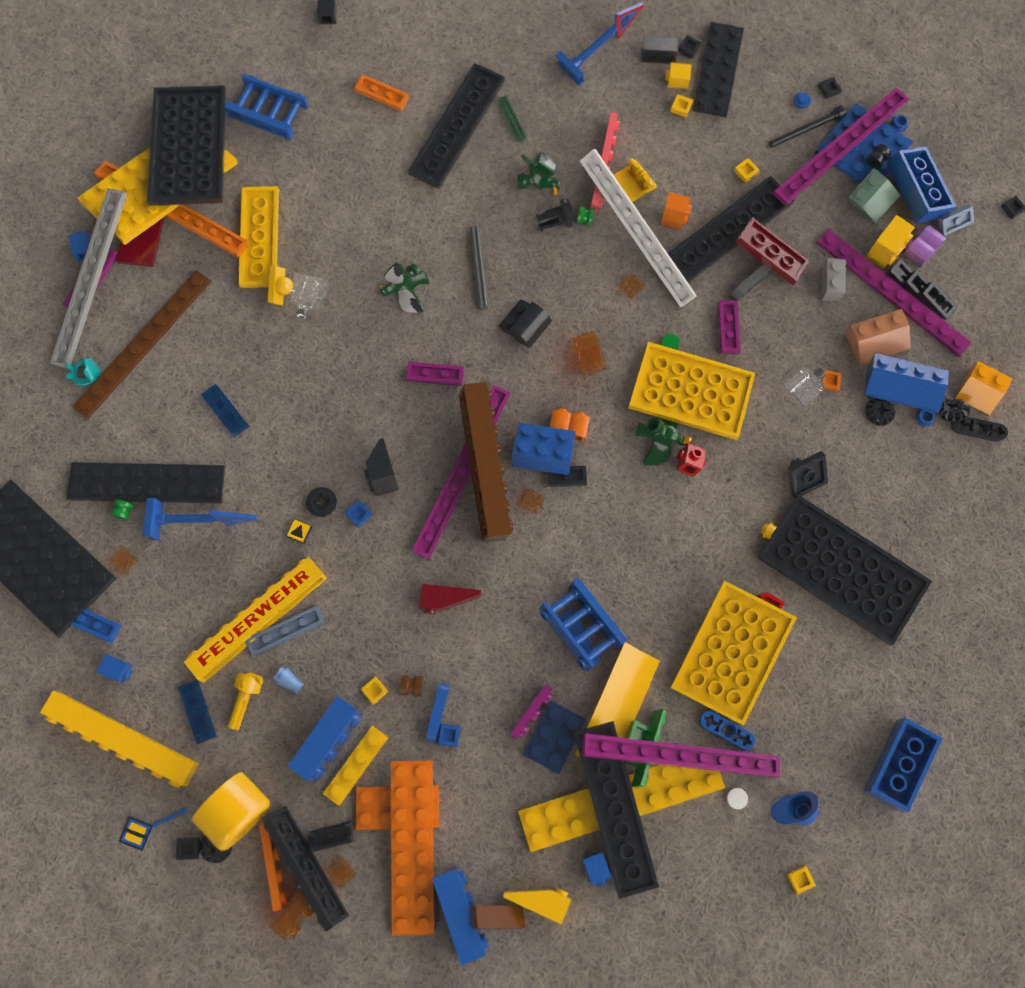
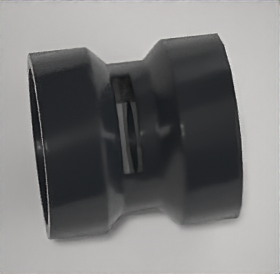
[866,144,891,170]

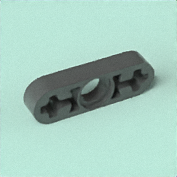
[730,264,773,301]

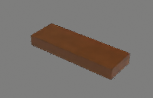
[471,905,526,930]

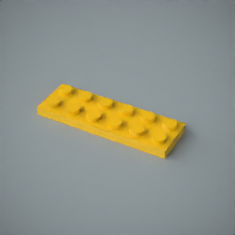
[239,186,279,288]

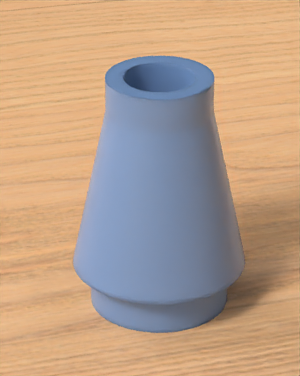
[272,666,304,694]

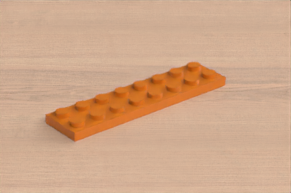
[391,760,435,935]

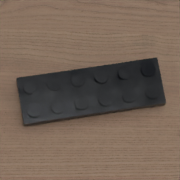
[693,21,744,118]
[261,806,349,932]

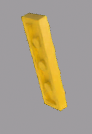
[323,726,389,806]

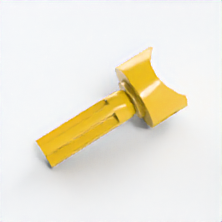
[227,672,263,730]

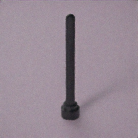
[769,105,846,147]

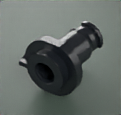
[535,198,575,232]

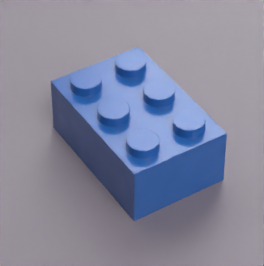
[512,423,576,475]

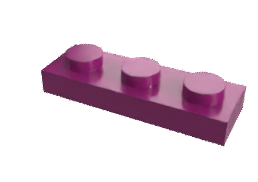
[718,300,741,354]
[406,362,464,386]
[510,684,553,740]

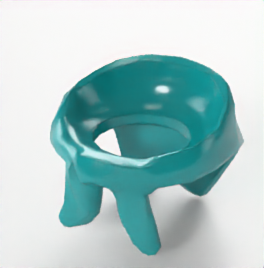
[66,358,100,387]

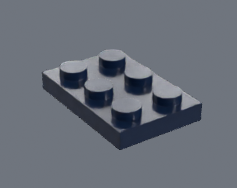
[523,700,586,774]

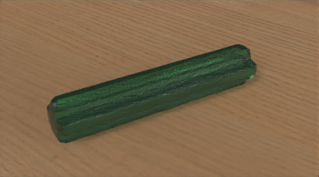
[499,96,526,142]

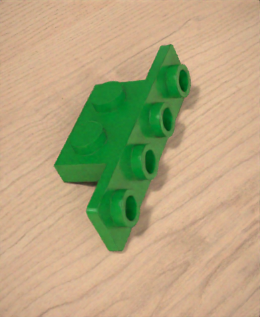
[625,709,666,788]

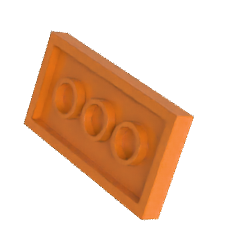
[356,785,439,830]

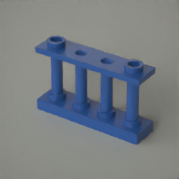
[225,74,309,140]
[539,577,628,672]

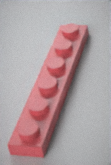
[591,112,620,214]

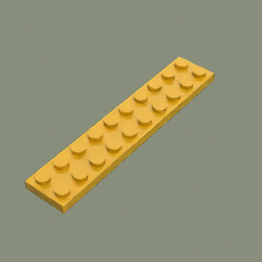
[518,765,725,852]

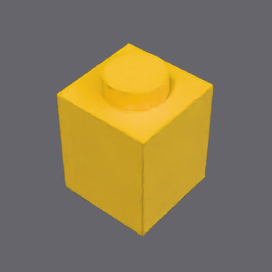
[665,63,692,89]

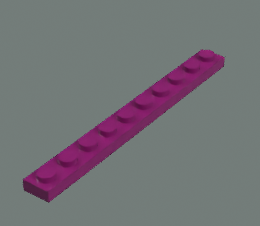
[773,87,909,206]
[816,229,972,357]
[411,385,510,560]
[582,734,780,778]

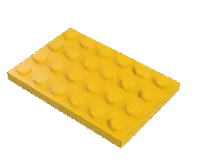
[628,342,755,440]
[670,581,797,726]

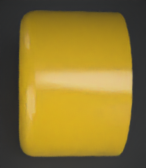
[192,772,270,851]

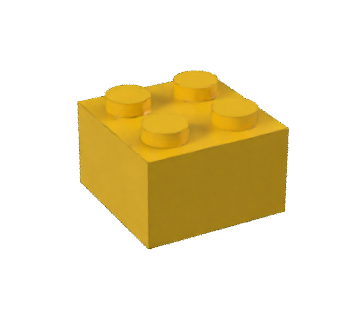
[866,215,915,269]

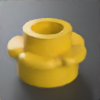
[760,522,777,540]

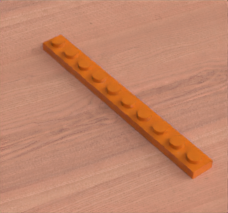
[94,161,249,257]

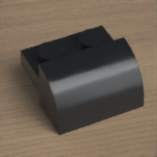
[499,299,552,348]

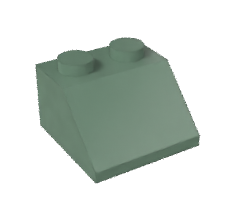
[848,169,900,223]

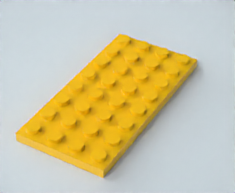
[77,147,238,245]

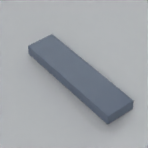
[245,605,325,657]

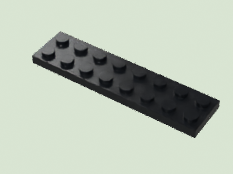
[408,63,505,189]
[667,176,795,283]
[67,462,225,504]
[573,721,659,899]

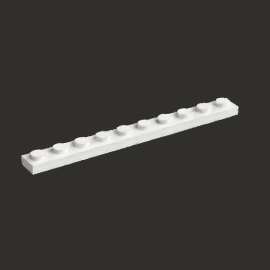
[580,149,697,307]

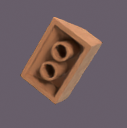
[845,309,911,366]

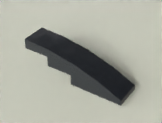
[887,258,957,320]

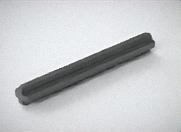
[470,226,488,310]

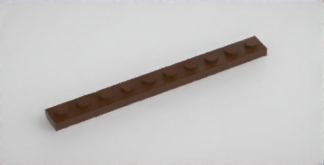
[72,270,211,419]

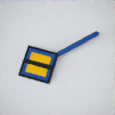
[119,808,188,851]

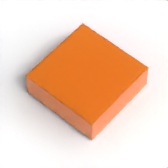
[820,370,842,392]

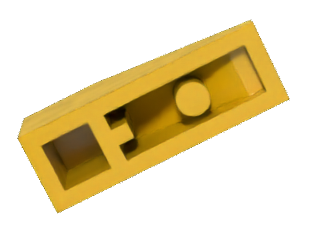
[503,888,571,924]

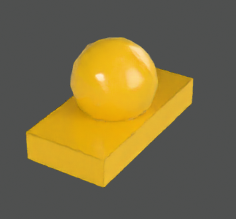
[267,266,293,305]

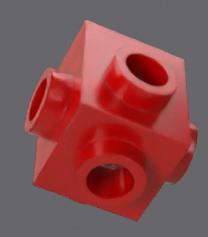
[677,443,706,477]

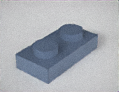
[938,204,974,236]

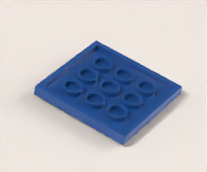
[815,103,913,184]

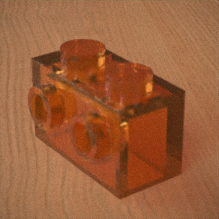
[572,331,608,376]
[269,890,315,941]

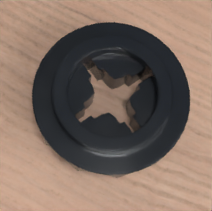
[865,398,896,426]
[938,398,970,422]
[306,487,337,518]
[199,835,233,863]

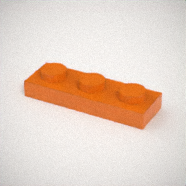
[354,74,409,111]

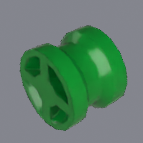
[577,206,595,226]
[109,499,134,521]

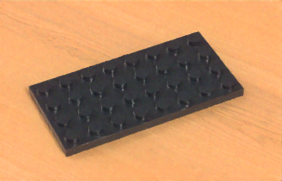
[147,85,226,206]
[0,479,117,637]
[757,495,932,646]

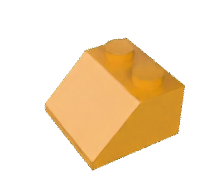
[955,361,1013,416]

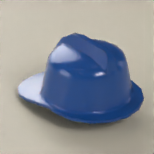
[771,791,819,826]

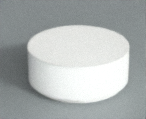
[726,788,748,809]

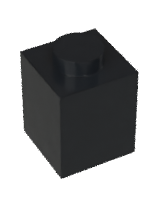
[317,0,337,24]

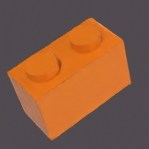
[660,192,692,230]

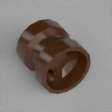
[400,675,422,696]

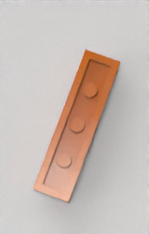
[259,824,288,912]

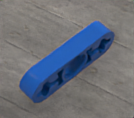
[426,683,450,743]
[699,711,755,750]

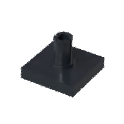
[788,451,828,498]

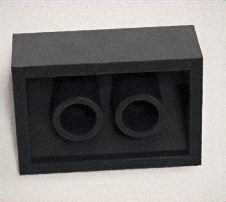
[364,438,399,496]

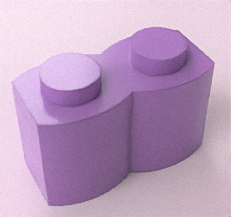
[903,225,946,267]

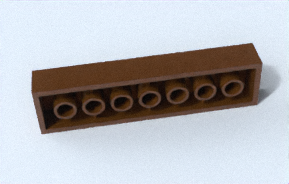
[458,382,514,543]

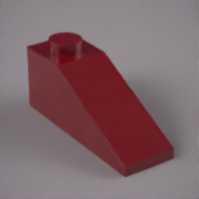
[420,584,482,615]

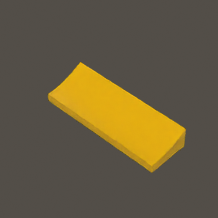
[575,642,660,757]

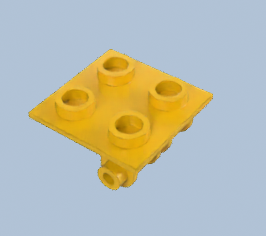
[614,158,657,203]

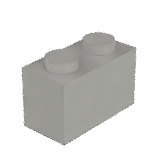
[822,258,846,302]

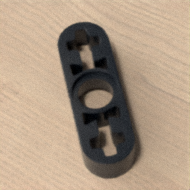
[951,417,1008,442]

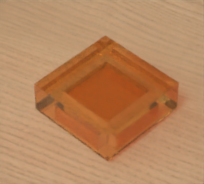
[619,274,645,299]
[520,489,545,515]
[109,547,138,574]
[327,858,357,889]

